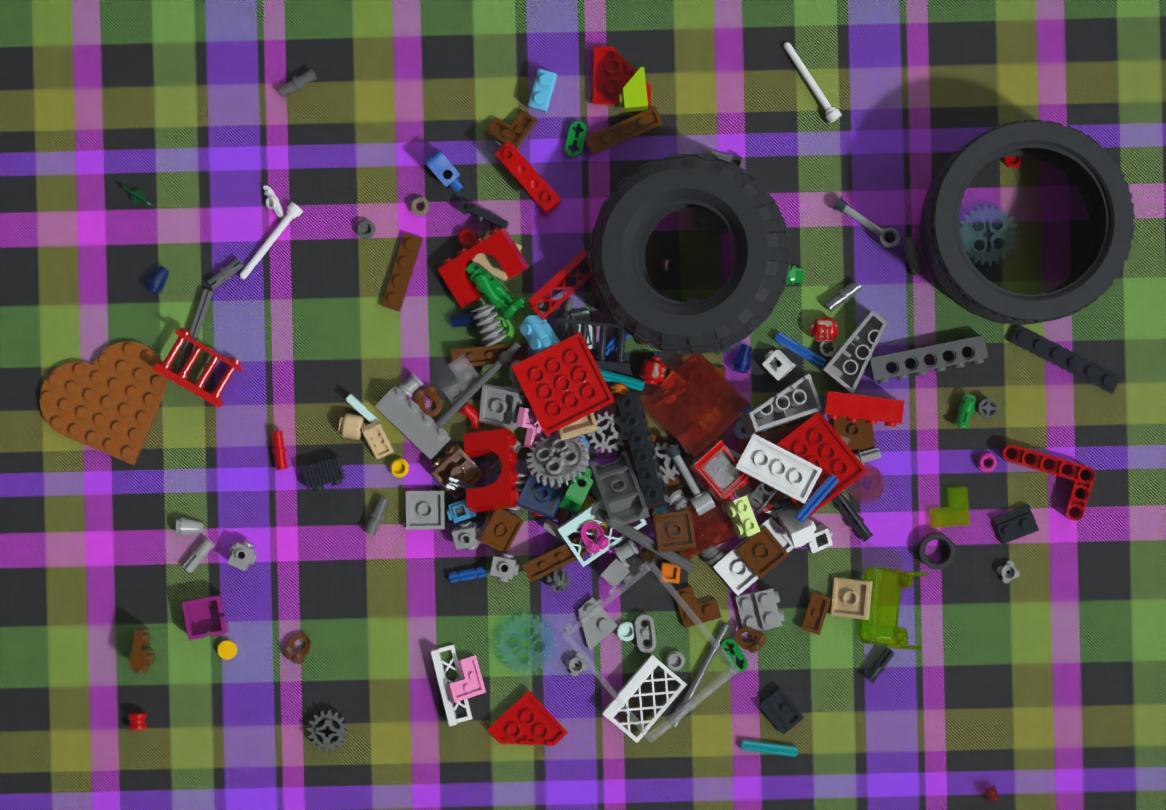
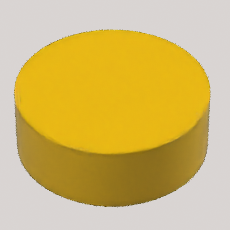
[218,640,238,660]

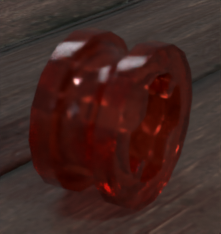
[985,784,1000,804]

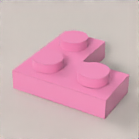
[516,407,544,448]
[446,655,486,703]

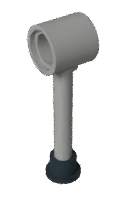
[833,196,900,249]
[665,444,716,516]

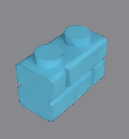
[528,69,558,113]
[519,315,560,354]

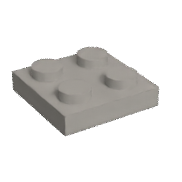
[406,491,445,530]

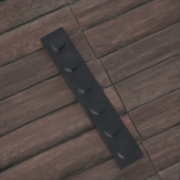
[1009,325,1122,394]

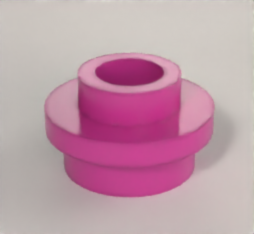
[977,453,997,472]

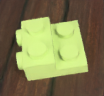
[724,495,760,539]

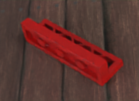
[527,249,592,321]

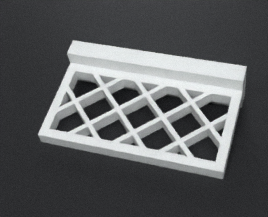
[602,654,687,743]

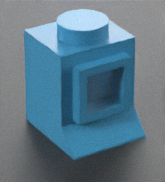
[446,499,477,523]

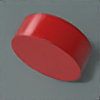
[1003,156,1023,168]

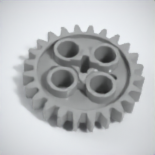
[526,432,590,487]

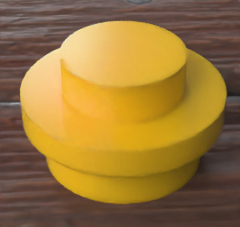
[390,458,409,478]

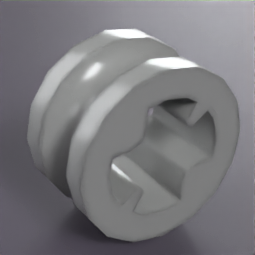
[819,341,837,357]

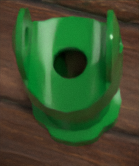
[952,394,976,429]

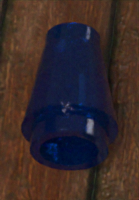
[145,266,170,296]
[450,308,480,328]
[732,344,752,374]

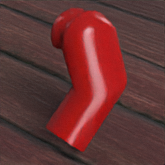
[459,404,480,429]

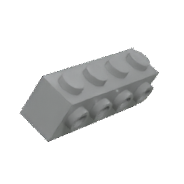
[375,386,451,459]

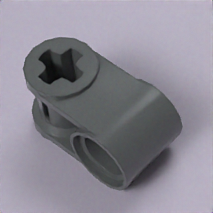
[747,482,777,514]

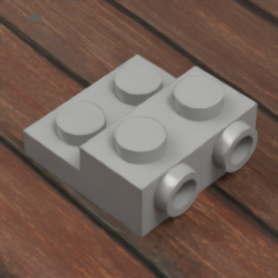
[479,383,526,430]
[735,588,785,634]

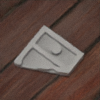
[578,597,618,650]

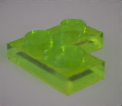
[930,487,970,528]

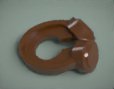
[414,386,442,417]
[735,626,766,653]
[282,633,311,664]

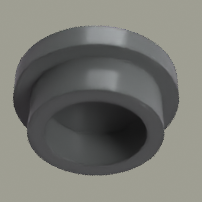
[356,220,376,239]

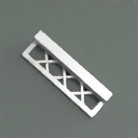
[431,644,473,726]

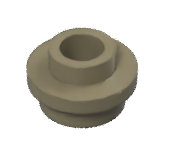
[410,197,429,216]

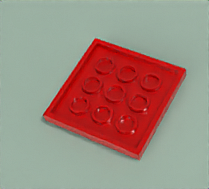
[511,332,615,436]
[776,411,868,519]

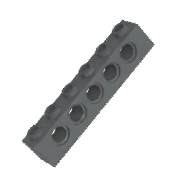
[869,335,988,384]

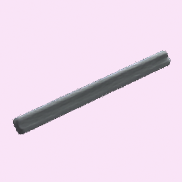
[595,509,695,572]

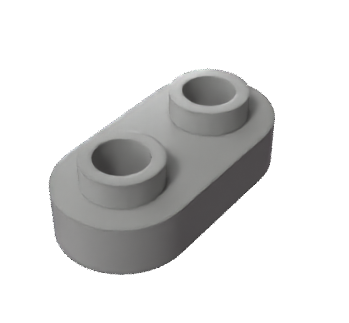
[635,614,656,653]

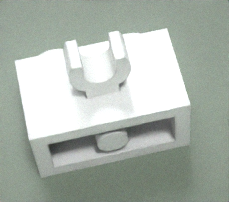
[777,508,816,548]

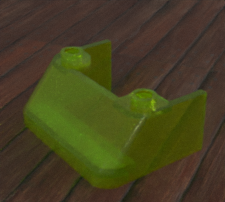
[859,566,928,650]

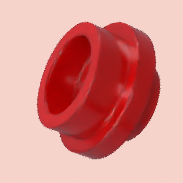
[458,228,477,248]

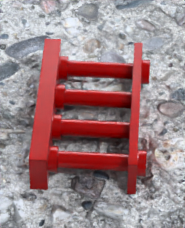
[495,141,562,215]
[152,328,243,408]

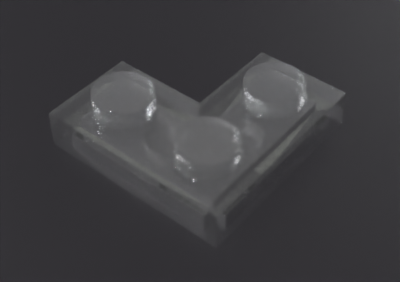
[442,354,480,404]

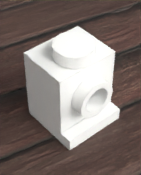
[762,350,796,381]

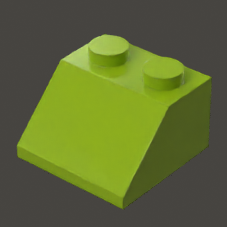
[619,67,648,112]

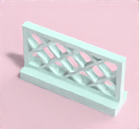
[557,485,647,567]

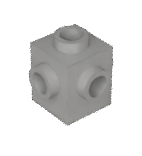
[452,521,481,550]
[227,540,258,571]
[490,553,519,582]

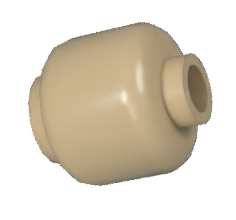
[338,413,367,440]

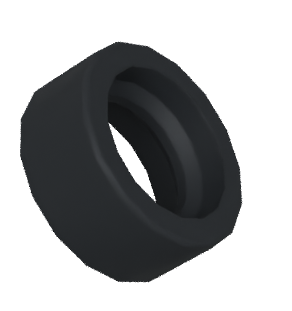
[918,532,956,570]

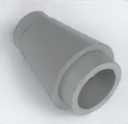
[176,517,203,536]

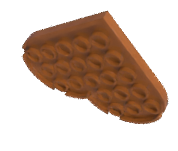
[40,341,168,465]

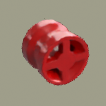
[127,712,147,730]

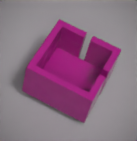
[182,594,230,640]

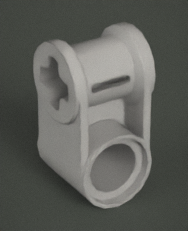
[614,537,639,563]

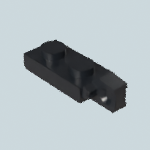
[457,199,509,229]

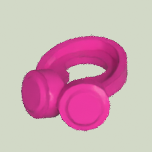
[581,522,609,553]

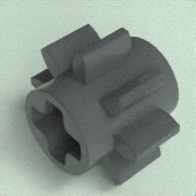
[547,568,570,592]

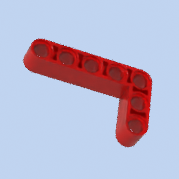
[1001,445,1095,521]

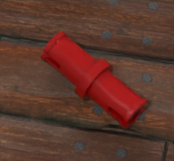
[271,430,288,470]

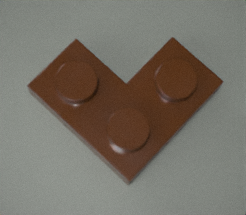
[485,110,538,151]
[674,586,721,628]

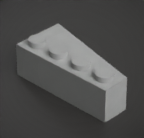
[822,310,887,394]
[741,373,823,436]

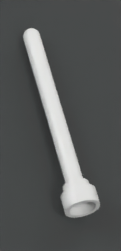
[783,42,842,124]
[239,201,303,279]

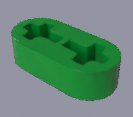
[565,121,587,158]
[720,638,748,672]

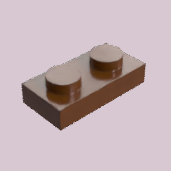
[801,592,831,635]

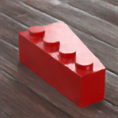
[822,391,905,427]

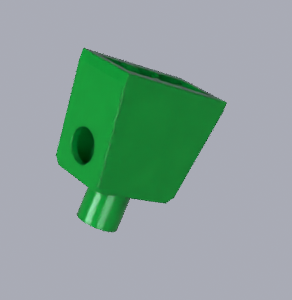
[559,467,593,515]

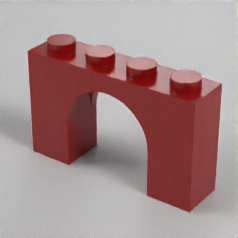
[438,227,529,308]
[463,428,519,513]

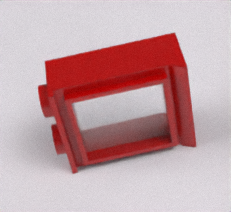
[689,440,750,502]

